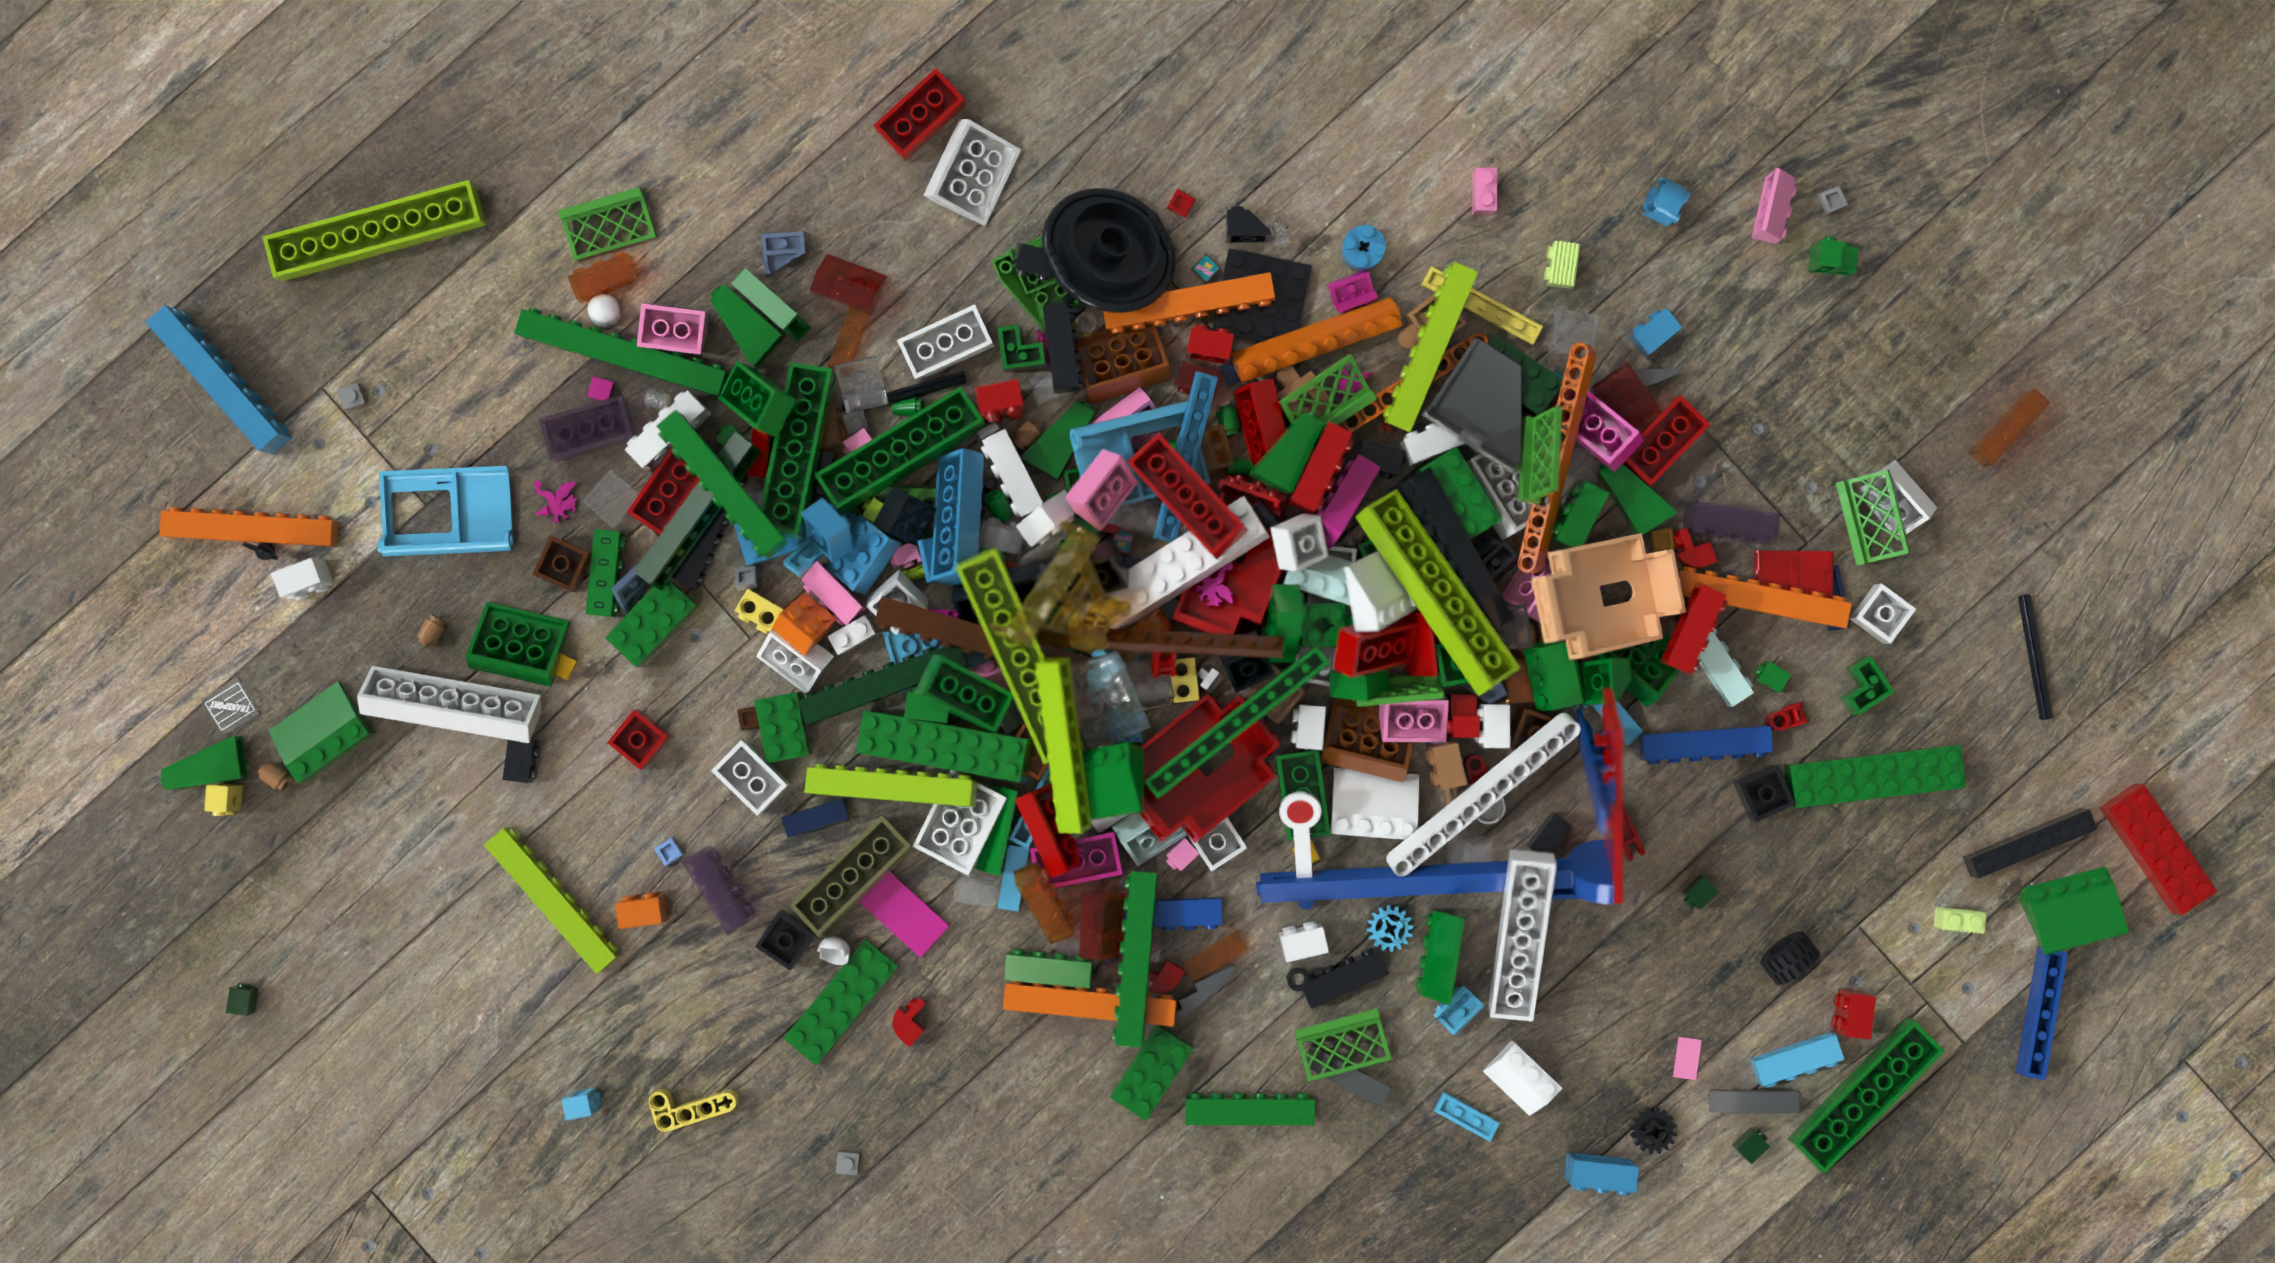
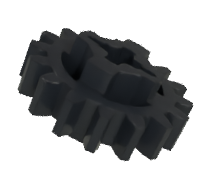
[1629,1107,1678,1155]

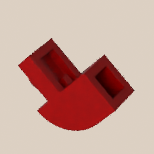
[1674,528,1718,568]
[1149,959,1185,994]
[893,996,927,1047]

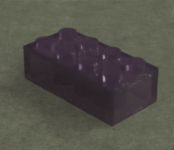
[539,395,637,462]
[1682,501,1781,545]
[682,846,756,935]

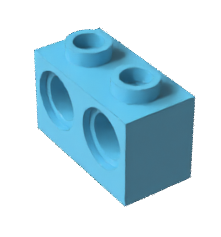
[561,1087,602,1121]

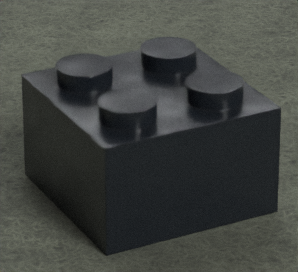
[873,486,937,546]
[1219,630,1275,693]
[1733,765,1795,822]
[755,909,816,971]

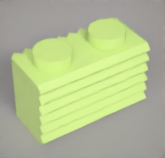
[1544,241,1580,289]
[1934,907,1986,934]

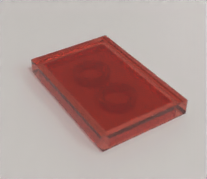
[1592,362,1662,429]

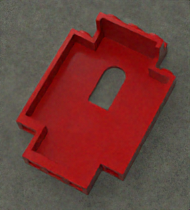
[1172,475,1290,635]
[1138,694,1282,843]

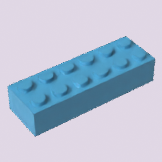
[930,448,984,586]

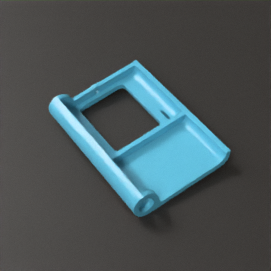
[1070,401,1211,506]
[377,466,514,557]

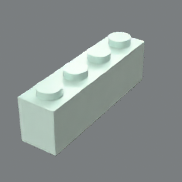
[1698,629,1754,707]

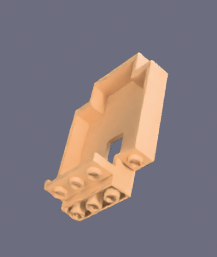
[1532,533,1686,659]

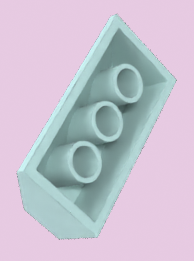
[1283,555,1353,607]
[1112,813,1187,866]

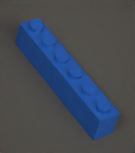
[1639,726,1773,764]
[1093,897,1222,933]
[2015,946,2068,1080]

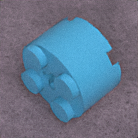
[1642,176,1690,227]
[1341,225,1386,271]

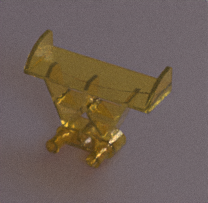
[990,521,1131,652]

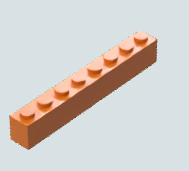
[1103,272,1275,334]
[1231,297,1402,382]
[159,507,339,547]
[1678,566,1852,628]
[1003,981,1178,1026]

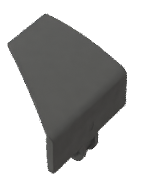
[1422,338,1521,474]

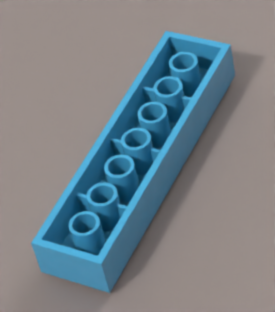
[146,305,292,455]

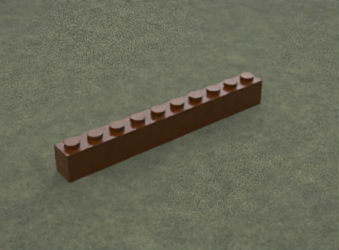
[874,596,1090,685]

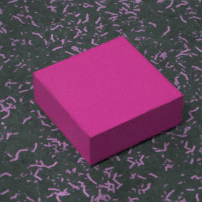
[587,376,615,403]

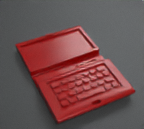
[1754,550,1834,599]

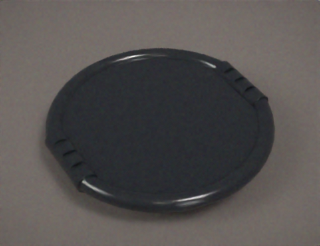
[1042,188,1176,313]

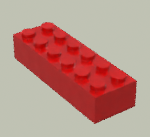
[1127,433,1249,560]
[2099,784,2217,915]

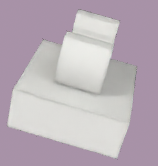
[1197,668,1224,694]

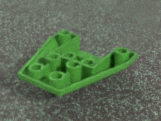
[991,236,1083,331]

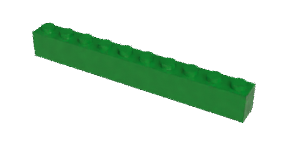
[514,307,729,397]
[1144,646,1330,798]

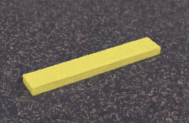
[1421,266,1544,346]

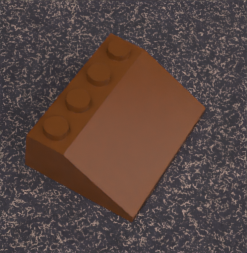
[1074,324,1172,404]
[1320,697,1413,782]

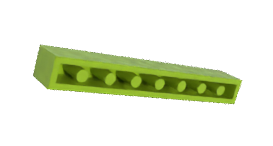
[1383,262,1478,432]
[1036,658,1092,833]
[804,764,978,807]
[484,827,620,974]

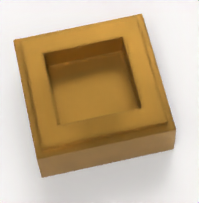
[1650,527,1675,552]

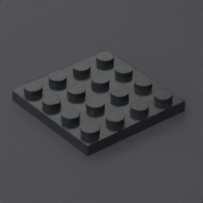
[1212,249,1312,342]

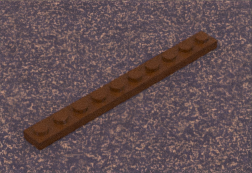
[1064,626,1284,658]

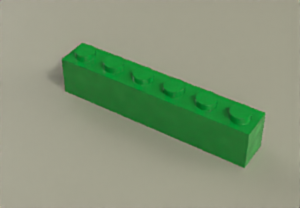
[1185,1092,1315,1126]

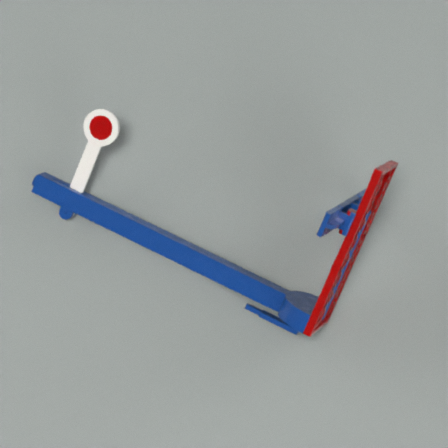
[1256,688,1623,910]

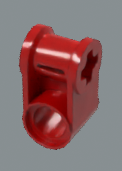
[1151,651,1176,679]
[1765,701,1810,731]
[1463,754,1488,786]

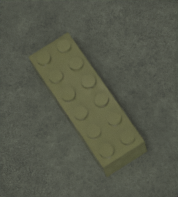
[789,815,915,937]

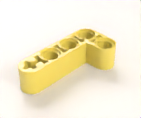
[649,1089,739,1132]

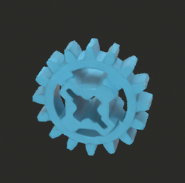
[1366,905,1413,952]

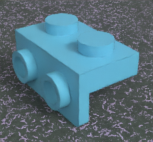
[1434,985,1485,1036]

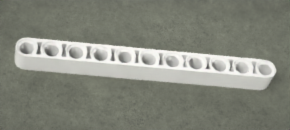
[1386,713,1580,877]

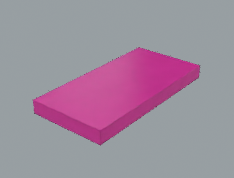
[860,872,950,958]

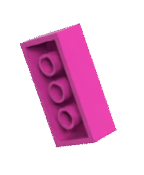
[1552,391,1644,472]
[1317,454,1381,549]
[1030,831,1123,891]

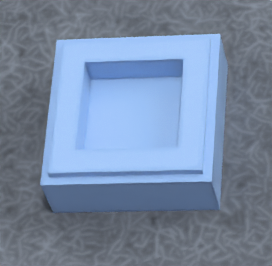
[654,837,685,867]

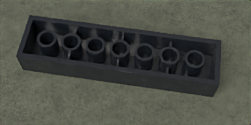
[1388,467,1514,630]
[951,539,1129,626]

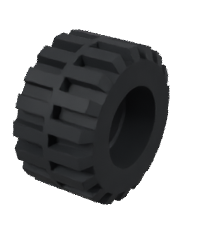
[1760,931,1820,985]

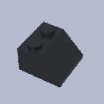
[1226,206,1271,243]

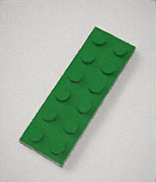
[783,939,899,1065]

